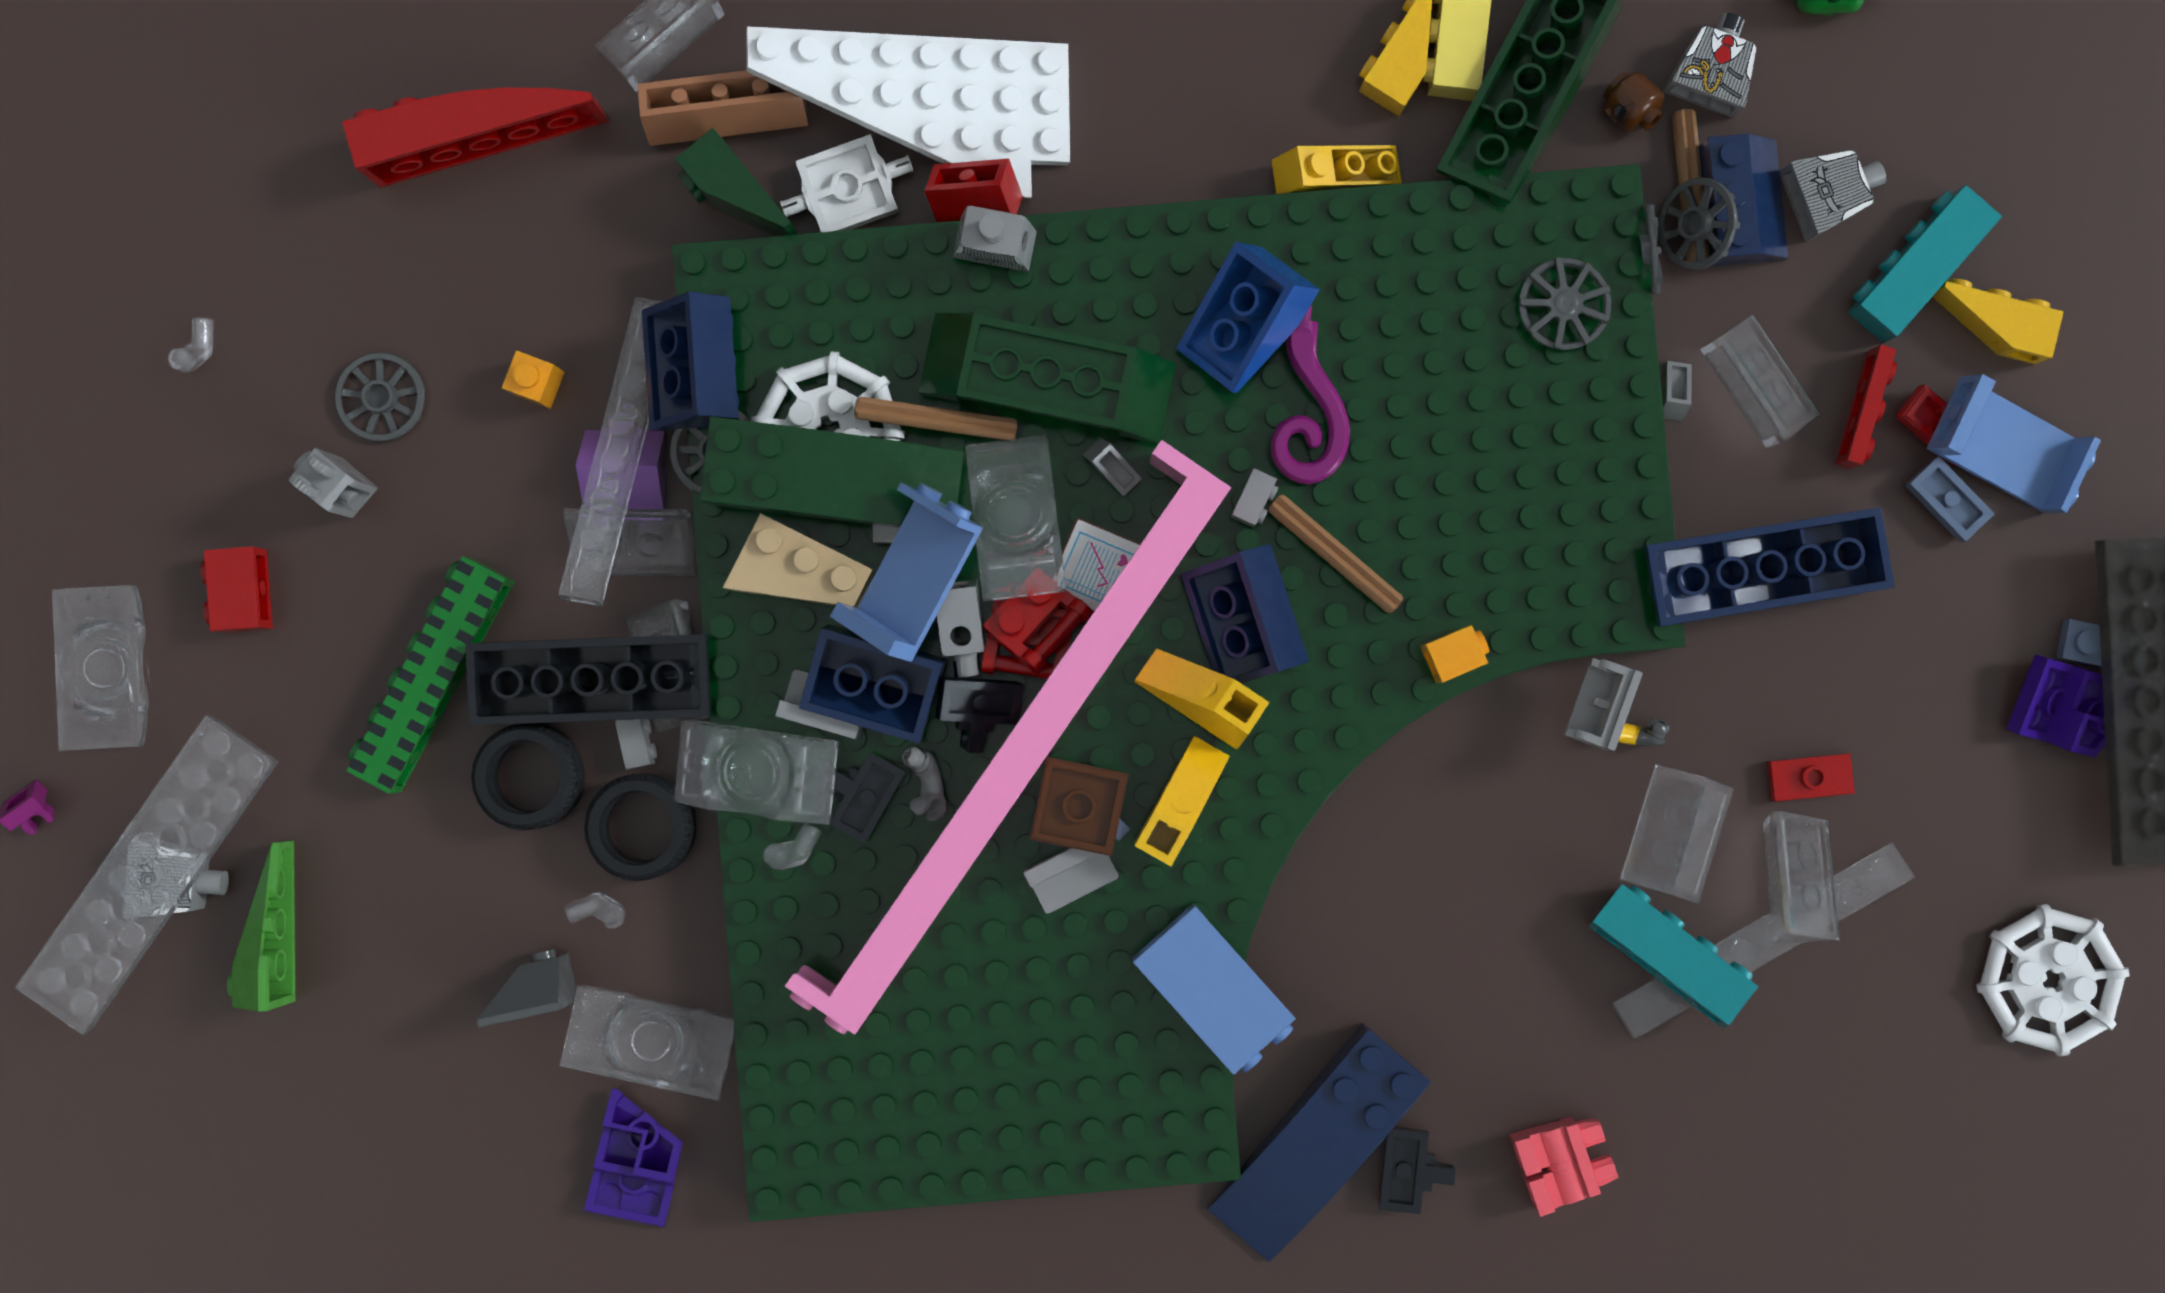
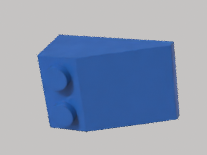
[1176,242,1320,393]

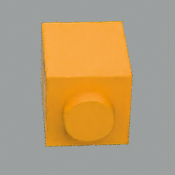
[502,350,565,409]
[1420,625,1489,684]

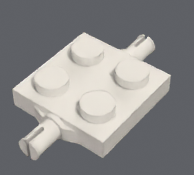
[780,134,914,232]

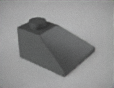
[477,948,578,1028]

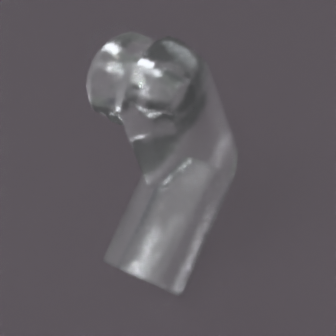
[168,318,213,373]
[763,822,822,870]
[565,892,626,929]

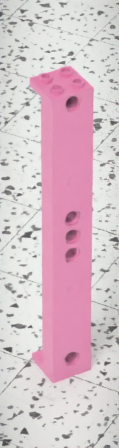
[785,440,1231,1035]

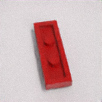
[1834,345,1897,469]

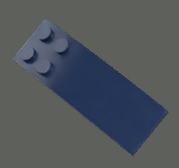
[1644,507,1895,627]
[1207,1023,1432,1262]

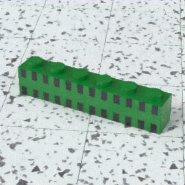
[346,556,515,794]

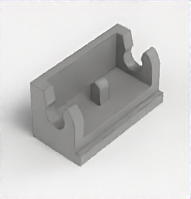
[1563,658,1643,751]

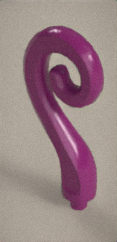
[1270,306,1350,485]

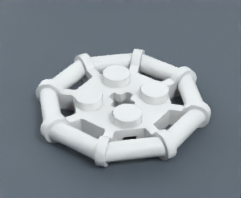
[751,351,905,441]
[1976,904,2130,1056]

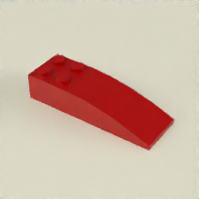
[342,87,609,188]

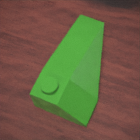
[227,840,296,1012]

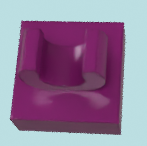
[0,779,55,835]

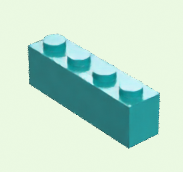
[1847,185,2003,343]
[1588,884,1759,1029]

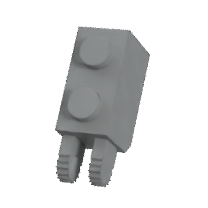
[289,448,378,518]

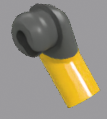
[1618,718,1669,747]

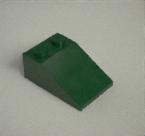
[675,128,797,236]

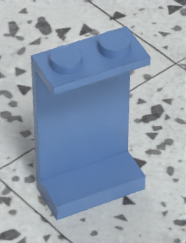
[1926,374,2101,513]
[830,483,983,662]
[1132,903,1296,1075]

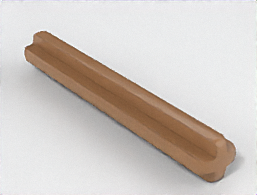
[1672,109,1710,262]
[854,397,1017,441]
[1268,494,1403,613]

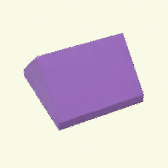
[576,430,666,511]

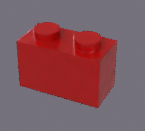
[924,158,1023,222]
[200,546,273,633]

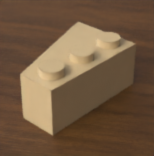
[723,513,876,608]

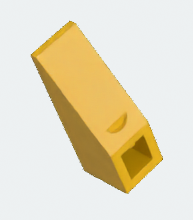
[1359,0,1432,117]
[1271,145,1402,194]
[1932,279,2064,364]
[1134,648,1270,750]
[1133,736,1230,866]

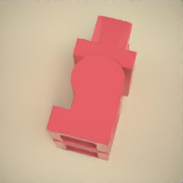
[1509,1116,1618,1217]

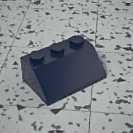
[1699,133,1788,267]
[641,291,739,431]
[1181,544,1309,684]
[799,624,947,743]

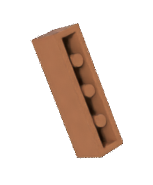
[637,70,808,146]

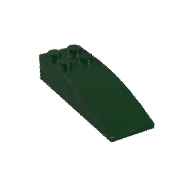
[1436,0,1622,204]
[700,417,964,528]

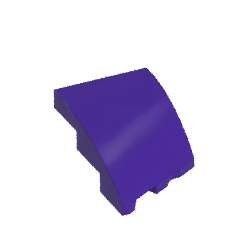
[2006,654,2147,757]
[584,1088,683,1228]

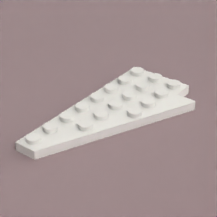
[746,26,1070,201]

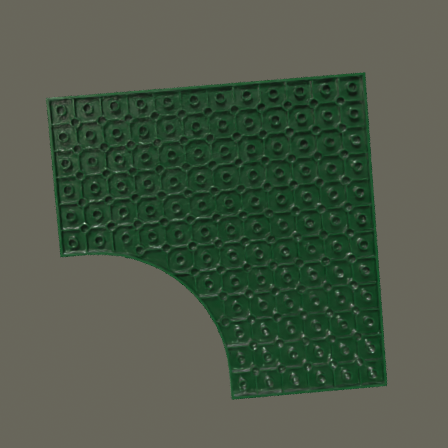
[672,164,1686,1222]

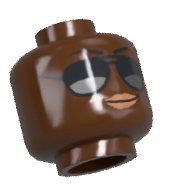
[1603,72,1664,133]

